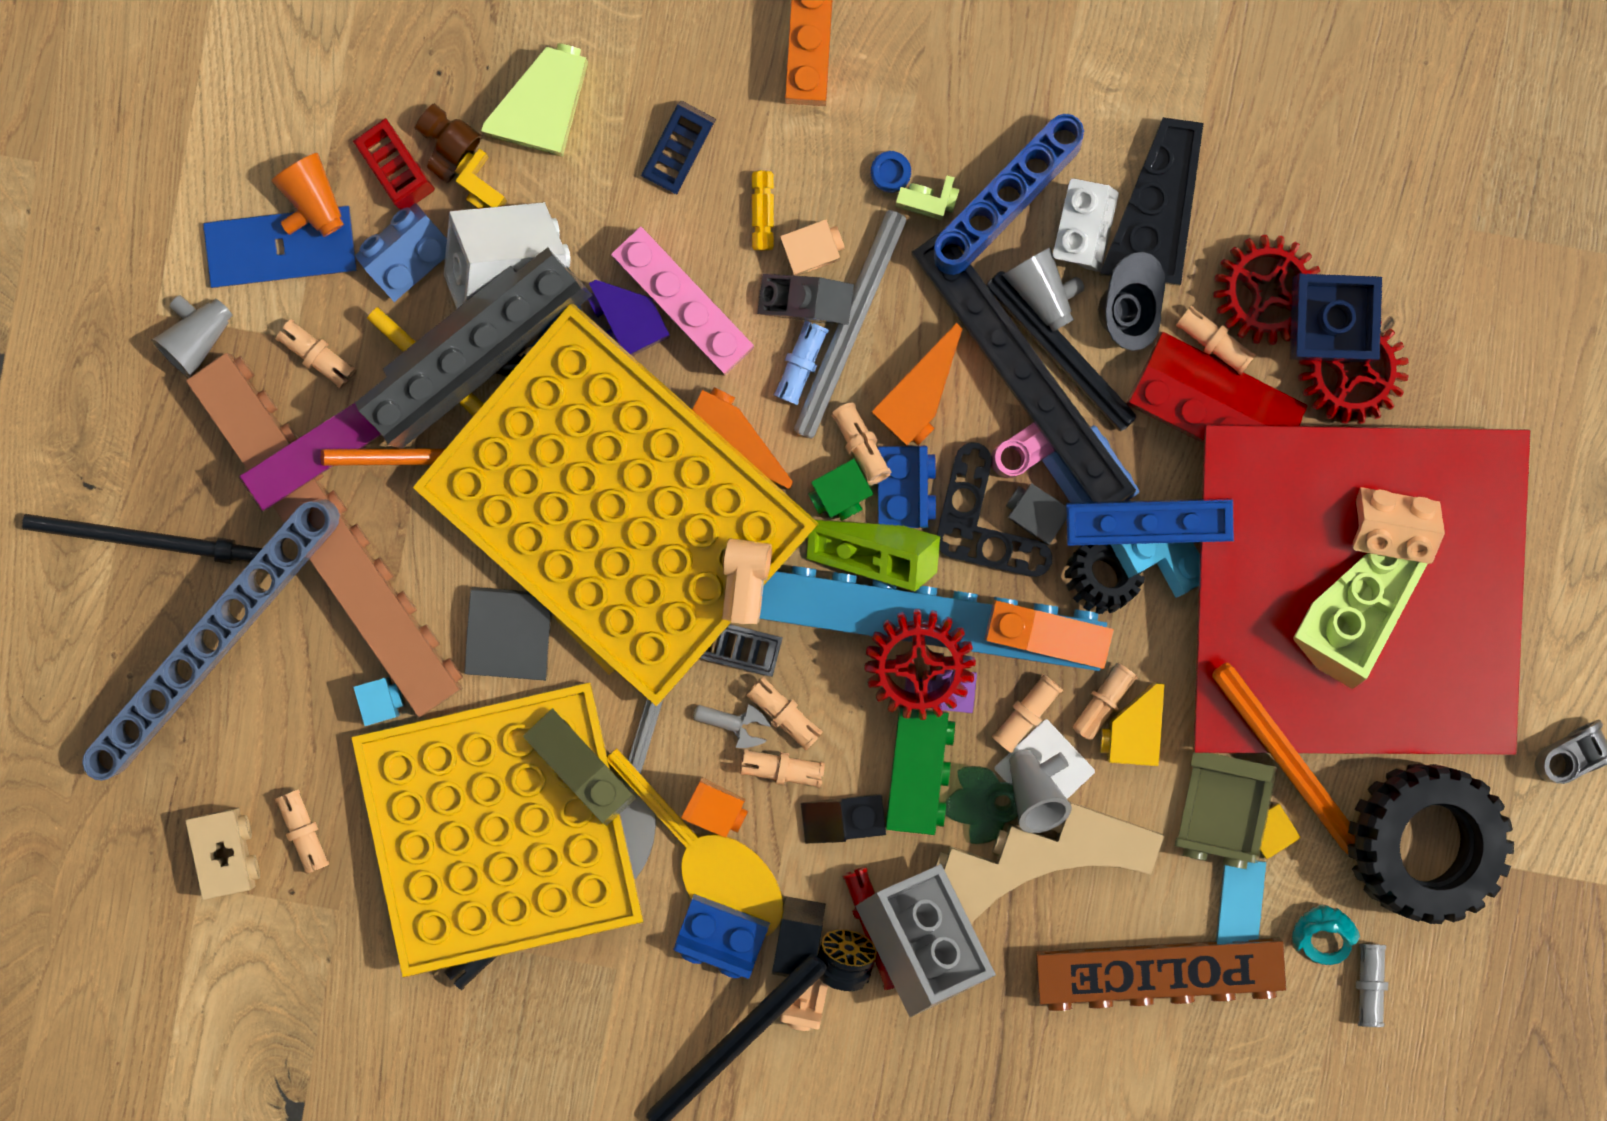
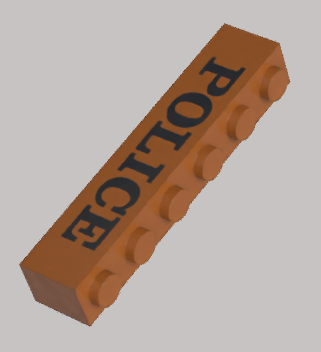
[1036,937,1286,1011]

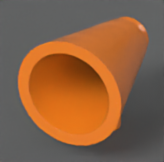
[271,153,344,237]

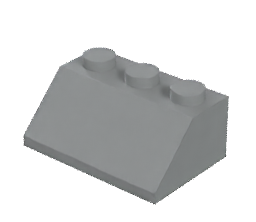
[855,864,996,1017]

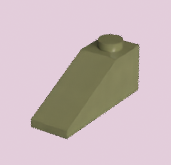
[523,708,636,826]

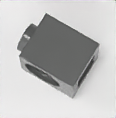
[1006,483,1067,545]

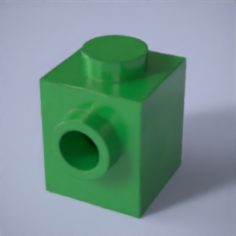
[808,459,874,521]

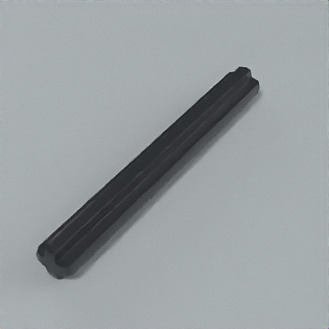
[986,271,1136,431]

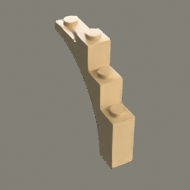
[935,801,1164,924]

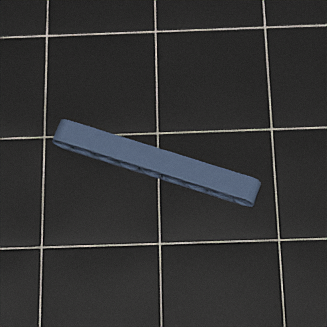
[82,499,340,781]

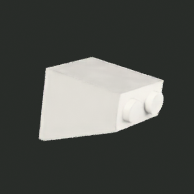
[444,202,570,308]

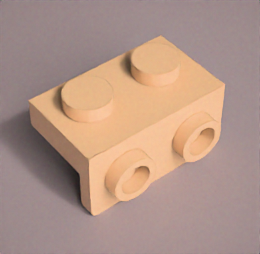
[1353,487,1445,564]

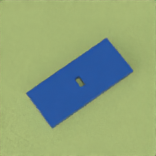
[203,206,357,288]

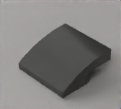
[465,587,552,681]

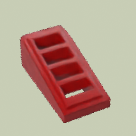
[353,118,435,210]

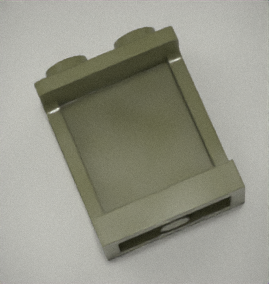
[1174,751,1278,869]

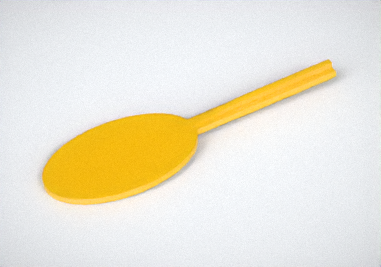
[607,748,783,937]

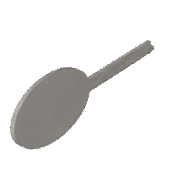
[618,699,664,879]

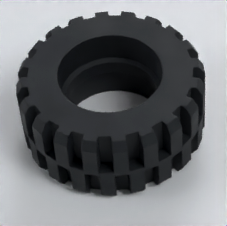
[1347,763,1514,924]

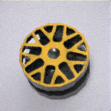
[818,930,877,991]

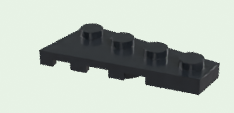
[1099,117,1204,286]

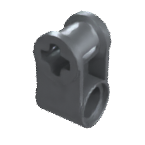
[1535,719,1607,784]

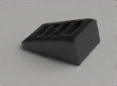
[700,624,783,677]

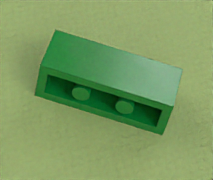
[885,706,955,835]

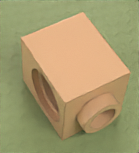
[780,220,845,276]

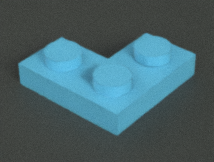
[1111,542,1200,598]

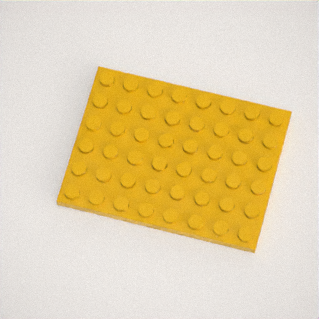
[413,304,819,706]

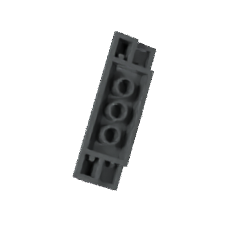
[355,247,592,449]

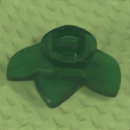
[945,766,1018,844]

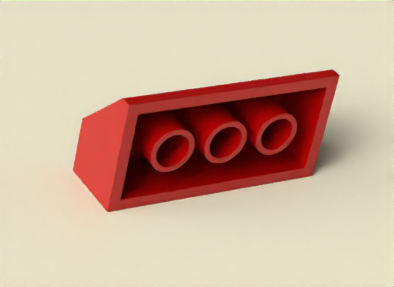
[1126,331,1307,444]

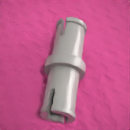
[1356,944,1388,1027]

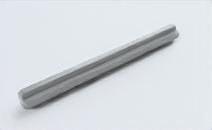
[794,210,906,438]

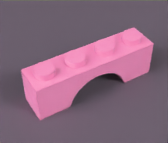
[611,226,754,375]

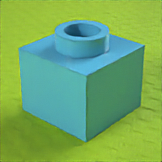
[353,677,404,726]

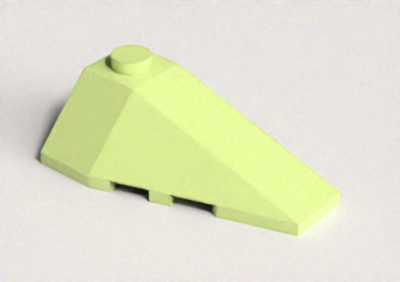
[1293,553,1427,689]

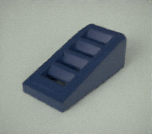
[641,101,716,195]

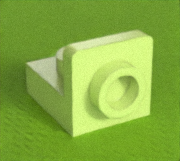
[895,175,960,221]

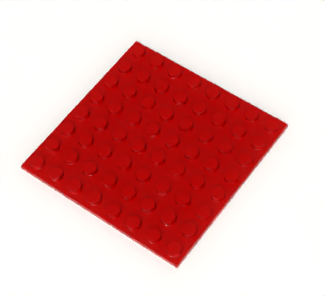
[1193,425,1531,755]

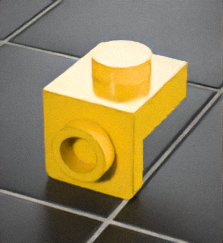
[455,149,507,209]

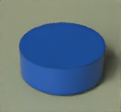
[871,151,911,193]

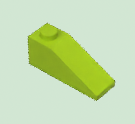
[807,520,940,591]

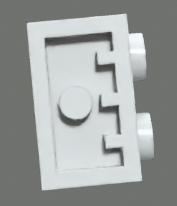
[1053,179,1119,272]

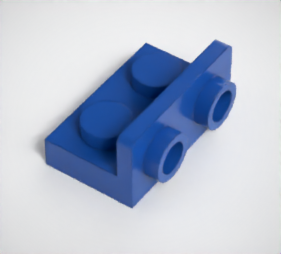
[878,446,936,528]
[673,894,770,979]

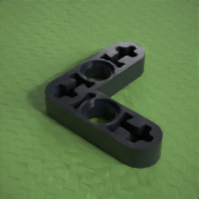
[937,442,1052,577]

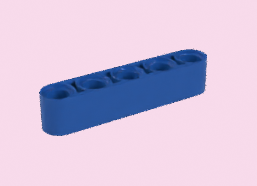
[934,114,1084,275]

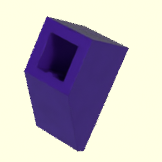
[588,280,671,356]

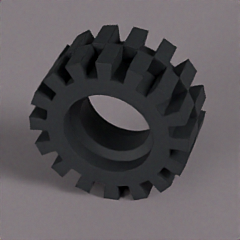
[1065,545,1145,614]

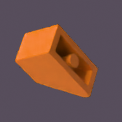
[681,777,748,838]

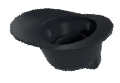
[1098,251,1165,351]

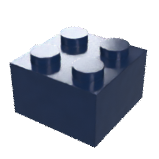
[1290,274,1382,362]

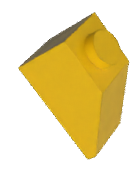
[1100,683,1165,766]

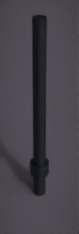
[22,514,262,564]

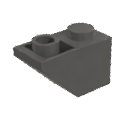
[757,274,854,325]

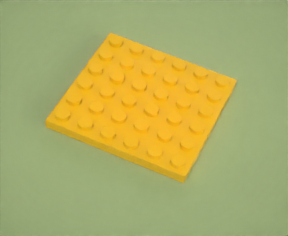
[351,683,644,978]

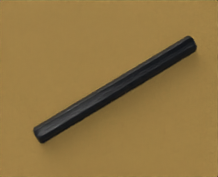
[646,954,827,1121]

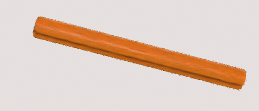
[1212,663,1355,854]

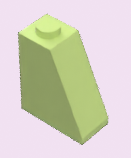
[481,43,588,156]

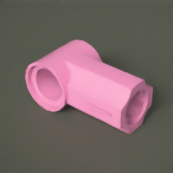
[991,422,1054,478]

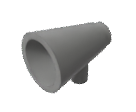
[1003,248,1084,332]
[152,295,233,378]
[1009,750,1072,833]

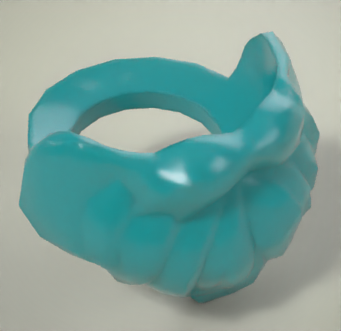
[1292,905,1360,965]

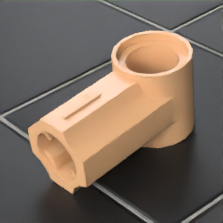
[722,538,772,624]

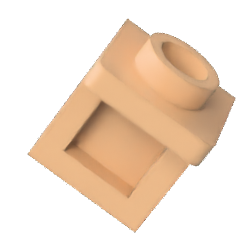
[779,979,828,1031]

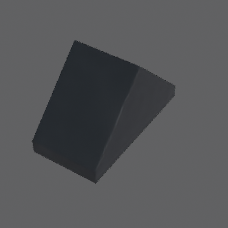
[772,896,826,977]

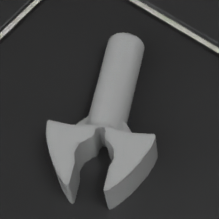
[693,704,771,748]

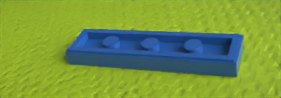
[1066,498,1234,546]

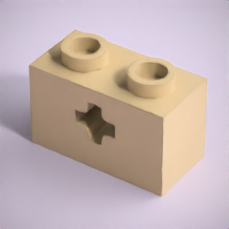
[185,808,260,900]

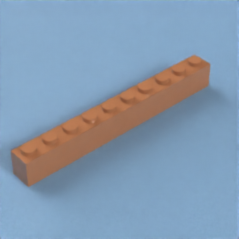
[186,353,463,718]

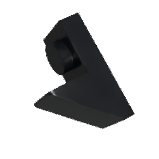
[801,794,886,844]

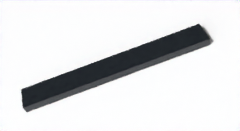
[912,230,1136,502]

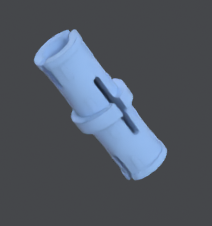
[773,320,829,405]

